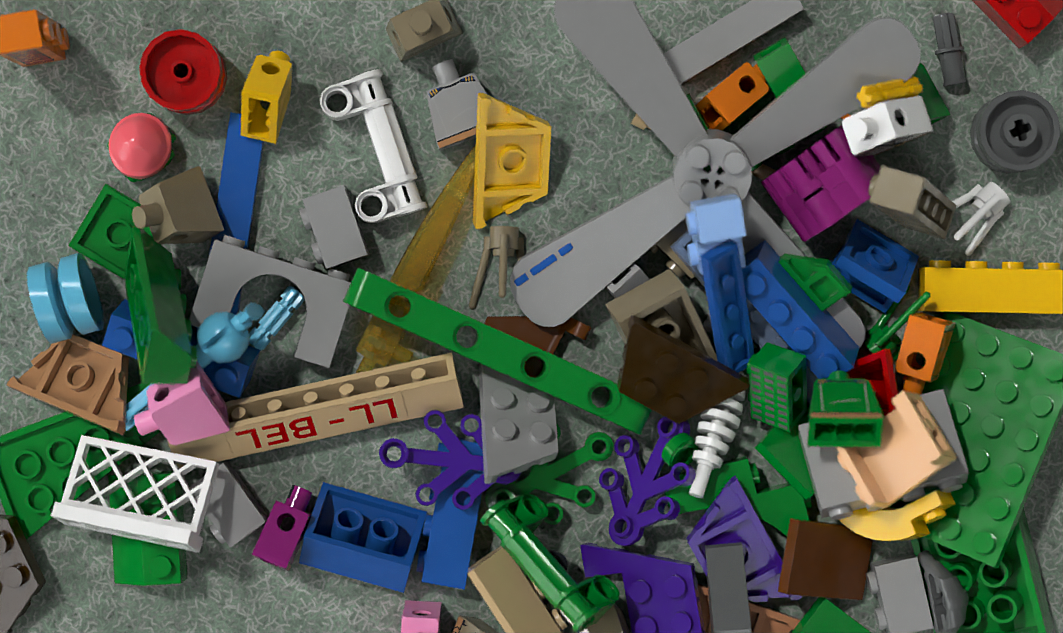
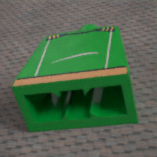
[807,371,883,447]

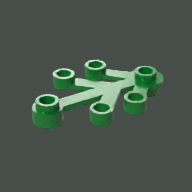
[485,423,614,525]

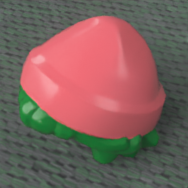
[107,113,176,182]

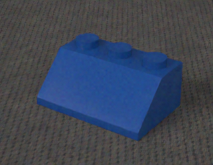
[299,482,427,593]

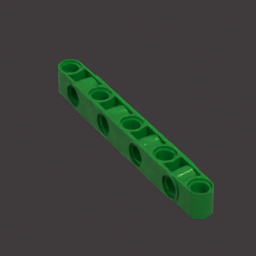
[342,268,652,435]

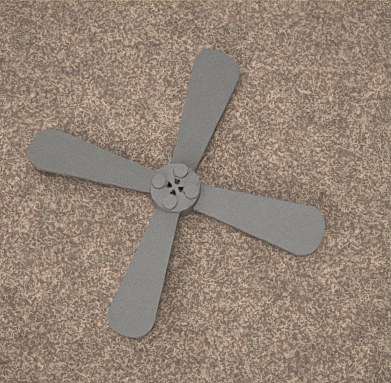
[510,0,921,349]

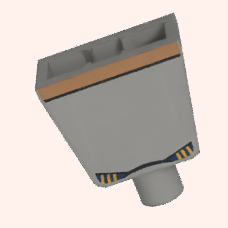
[426,59,487,151]

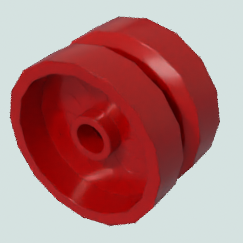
[139,29,227,115]

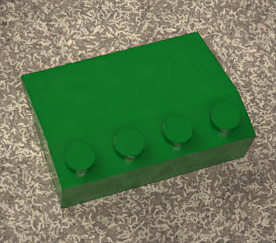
[911,508,1054,633]

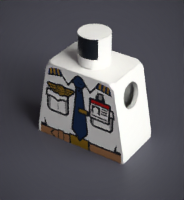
[842,96,934,156]

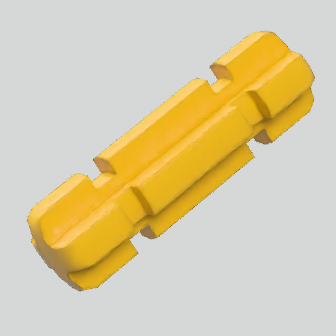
[857,76,923,108]

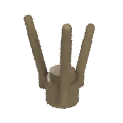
[469,226,524,309]

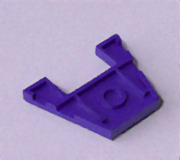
[580,543,706,633]

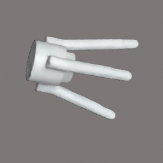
[952,182,1010,256]

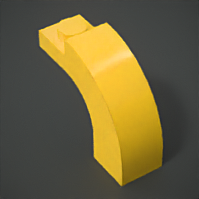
[839,490,956,541]

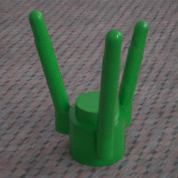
[863,284,931,361]

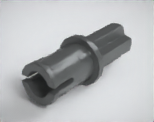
[933,12,966,87]

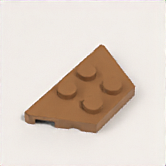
[7,334,129,435]

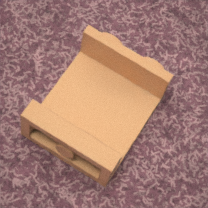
[836,391,957,508]

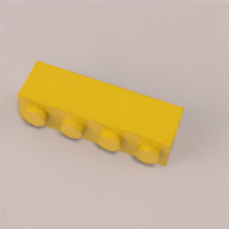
[918,260,1063,314]

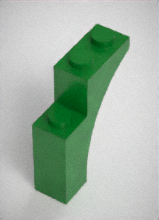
[665,456,812,537]

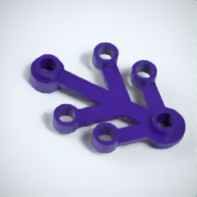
[379,410,521,510]
[599,416,696,546]

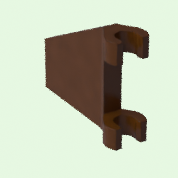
[484,316,592,378]

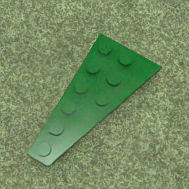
[0,383,161,540]

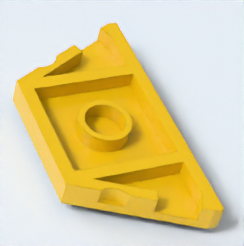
[473,93,551,229]

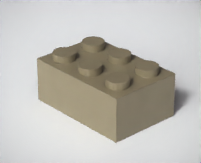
[605,269,717,361]

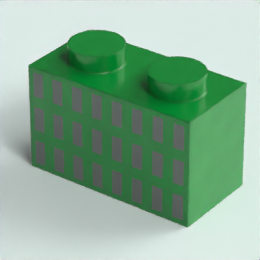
[746,342,807,432]

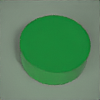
[662,433,698,469]

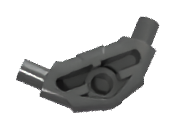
[917,550,969,633]

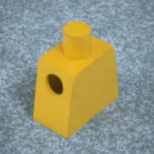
[240,51,293,144]

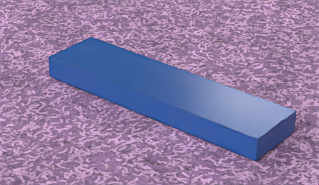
[700,239,755,373]

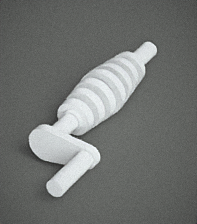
[689,314,757,498]

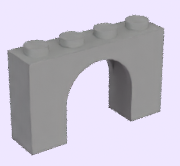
[189,235,351,368]
[798,389,969,520]

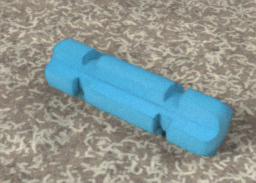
[249,286,305,350]

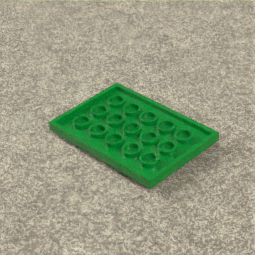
[889,312,1063,569]

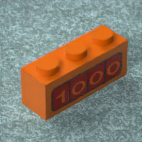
[0,9,70,67]

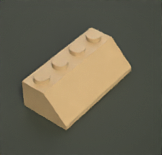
[467,546,568,633]

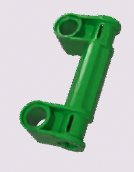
[480,493,620,633]

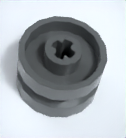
[970,90,1061,174]

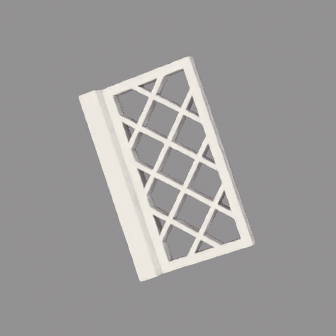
[51,435,220,553]

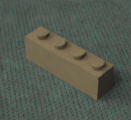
[868,166,957,240]

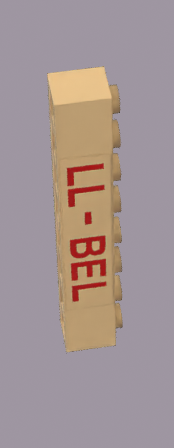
[167,352,464,469]

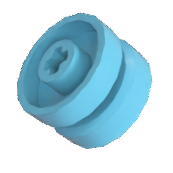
[27,253,104,344]

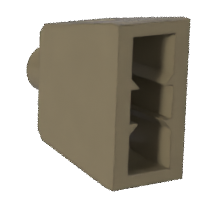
[386,0,463,62]
[132,166,224,244]

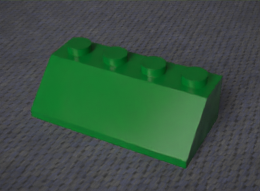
[124,226,197,384]

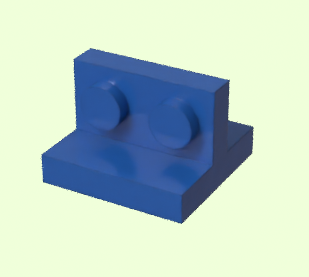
[831,219,919,313]

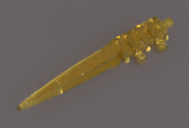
[355,145,476,373]

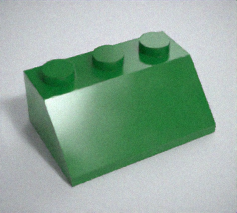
[108,471,188,586]

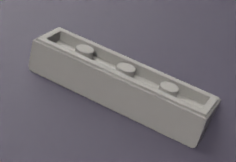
[663,0,805,85]

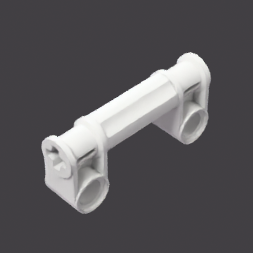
[320,69,427,224]

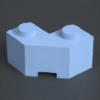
[686,194,746,275]

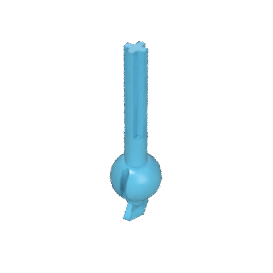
[125,302,265,431]

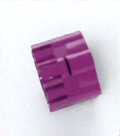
[761,125,881,242]

